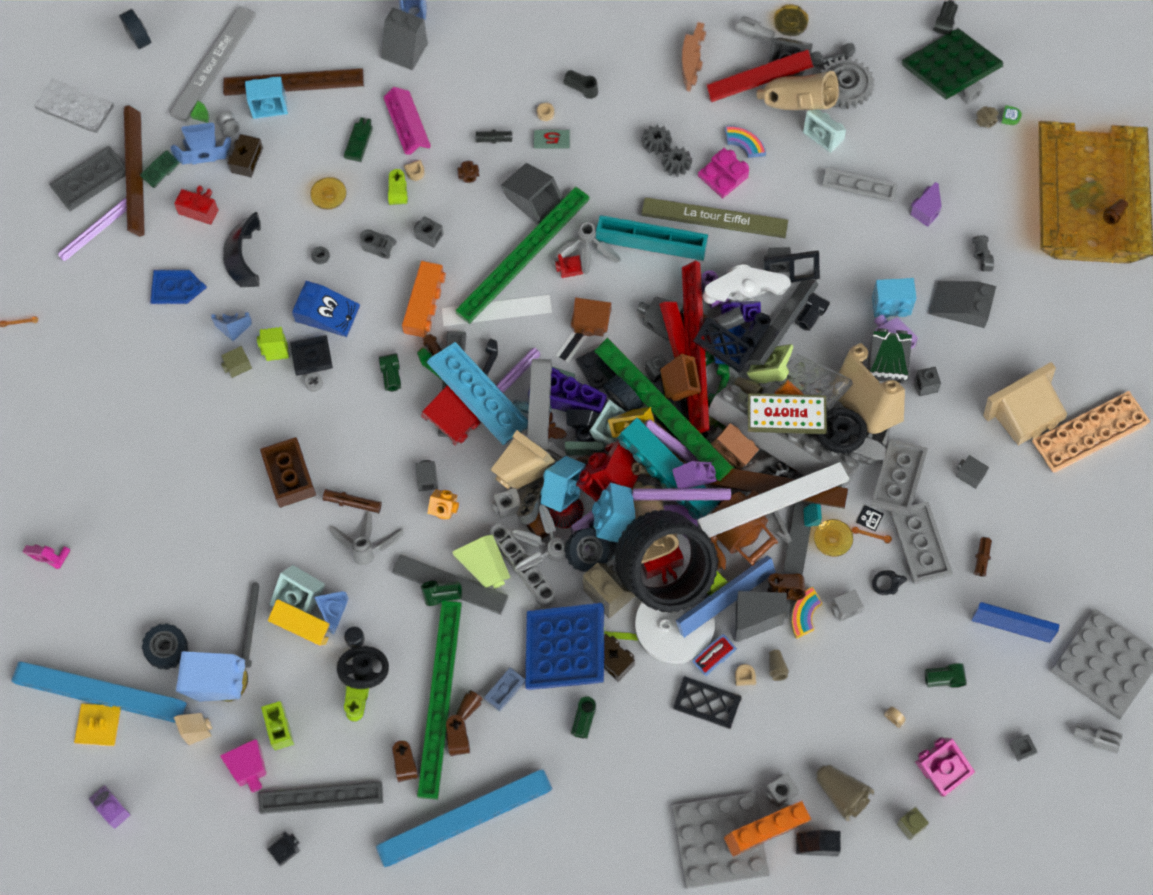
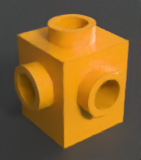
[427,489,459,519]

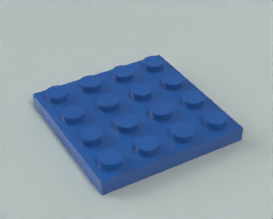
[525,603,604,690]

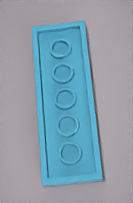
[427,342,528,445]

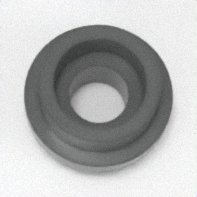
[311,246,330,264]

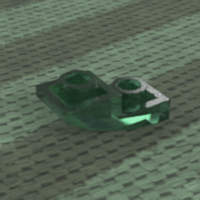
[140,150,180,188]

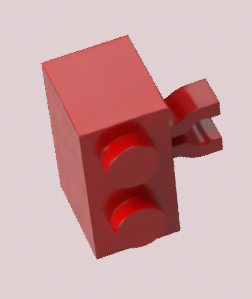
[174,185,219,225]
[641,545,684,585]

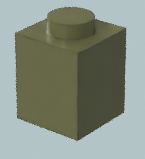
[220,346,252,378]
[897,807,929,840]

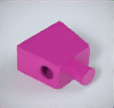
[220,739,267,793]

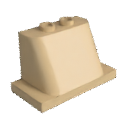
[983,362,1067,446]
[491,431,556,490]

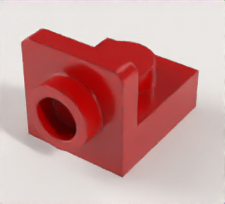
[555,254,583,278]

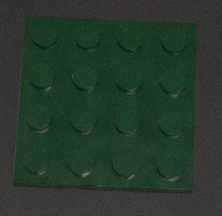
[902,28,1003,100]

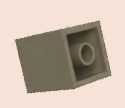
[583,563,636,619]

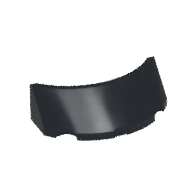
[223,212,261,287]

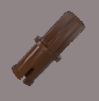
[973,537,992,577]

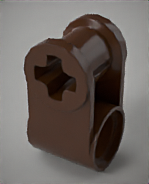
[767,573,806,600]
[446,715,470,756]
[392,740,418,782]

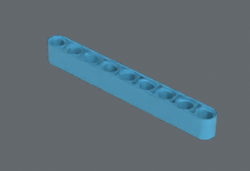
[11,662,187,723]
[376,770,553,867]

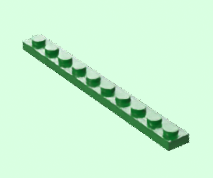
[455,186,590,324]
[595,337,734,481]
[417,601,462,800]

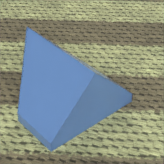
[211,312,252,341]
[314,591,349,634]

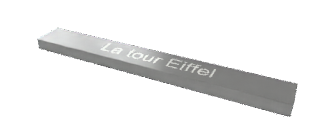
[170,7,256,122]

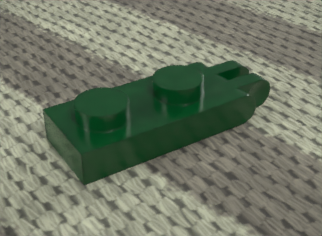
[344,117,373,162]

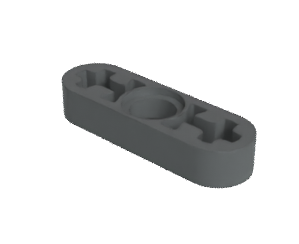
[517,482,544,525]

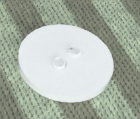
[635,598,715,664]

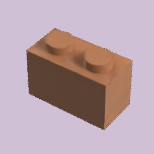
[711,423,759,469]

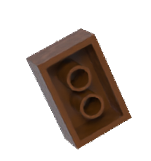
[260,437,317,508]

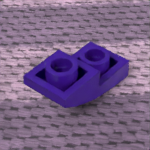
[721,301,761,322]

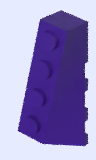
[528,367,607,414]

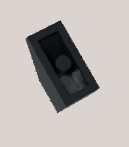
[796,830,841,857]

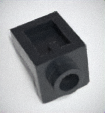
[267,831,300,867]

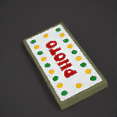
[748,394,827,434]

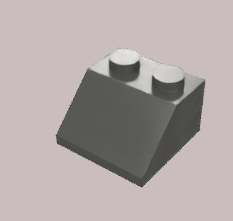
[768,37,813,77]

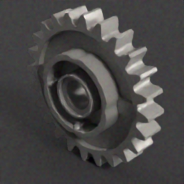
[819,57,874,109]

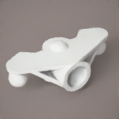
[703,265,791,304]

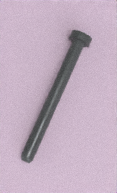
[241,582,259,668]

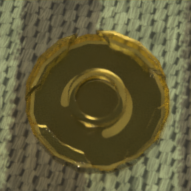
[774,4,809,37]

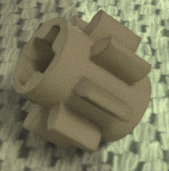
[976,106,999,128]

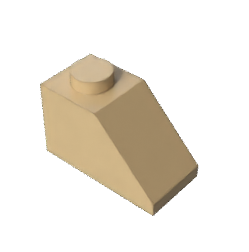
[174,713,213,745]

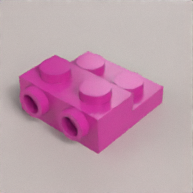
[698,148,749,199]
[915,737,975,797]

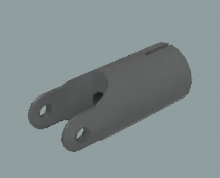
[705,307,745,338]

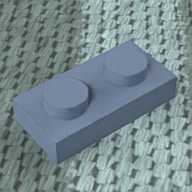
[484,668,526,712]

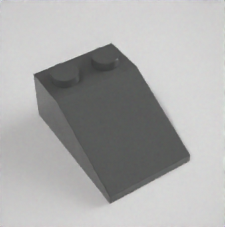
[930,281,996,328]

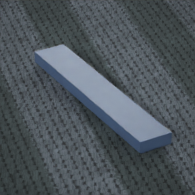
[676,555,776,638]

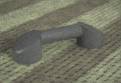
[811,43,856,67]

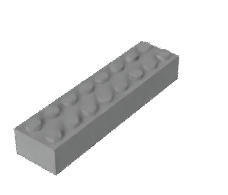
[708,384,860,488]

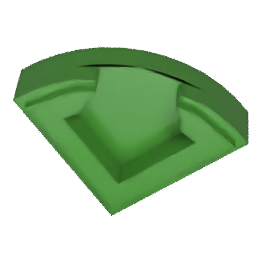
[191,101,209,123]

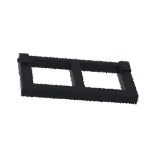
[764,250,820,283]

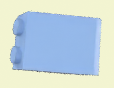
[176,652,245,702]

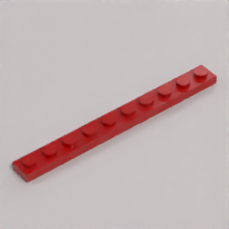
[682,260,709,433]

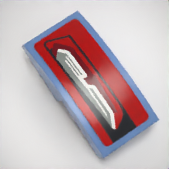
[692,634,737,676]

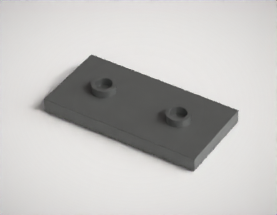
[49,146,126,211]

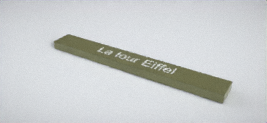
[642,197,788,238]

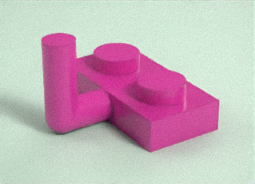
[22,544,70,569]

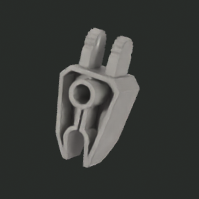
[841,435,886,465]

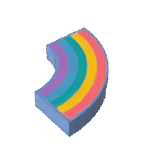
[725,126,766,158]

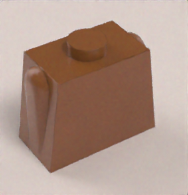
[571,297,612,337]
[660,354,701,401]

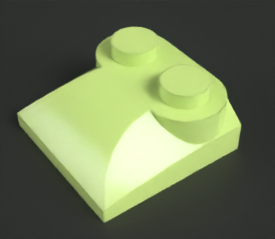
[747,344,793,384]

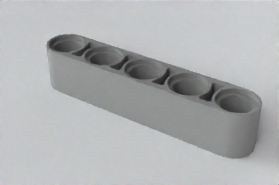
[527,359,552,450]
[490,524,555,606]

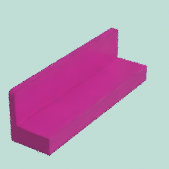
[383,87,431,155]

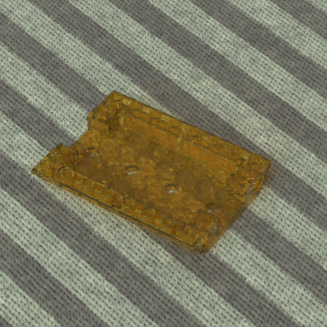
[1038,121,1153,264]

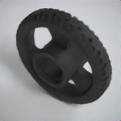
[817,407,867,454]
[336,646,389,690]

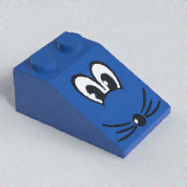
[292,281,360,337]

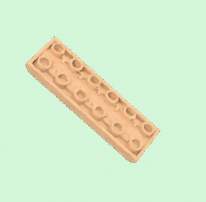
[1032,391,1151,473]

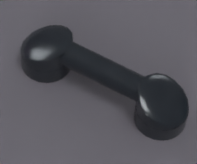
[482,338,498,377]

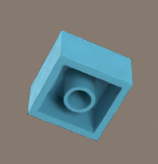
[245,77,288,119]
[872,278,916,318]
[540,456,586,512]
[592,483,636,543]

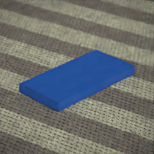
[972,602,1060,643]

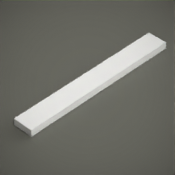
[697,462,849,537]

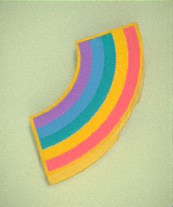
[791,586,822,639]

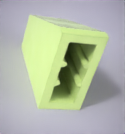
[452,534,511,589]

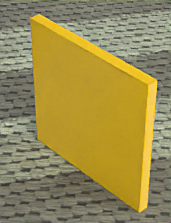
[74,704,121,746]

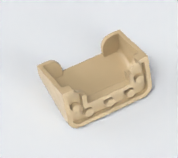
[833,343,905,434]

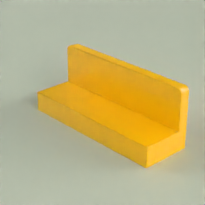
[268,600,330,646]

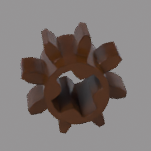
[457,160,480,183]

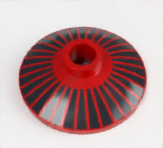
[546,498,583,529]

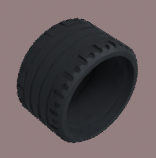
[614,510,718,613]

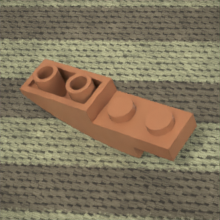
[681,22,707,92]

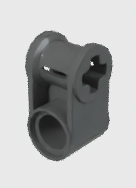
[360,229,397,259]

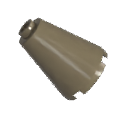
[816,765,874,821]

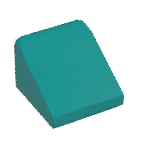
[803,503,822,526]

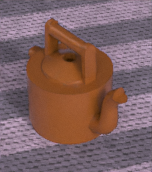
[710,490,779,570]

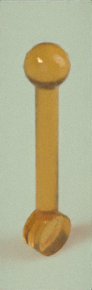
[0,316,39,327]
[852,527,892,544]

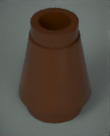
[1103,199,1128,225]
[456,689,483,721]

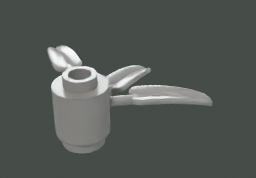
[551,222,621,274]
[511,504,566,572]
[330,512,403,565]

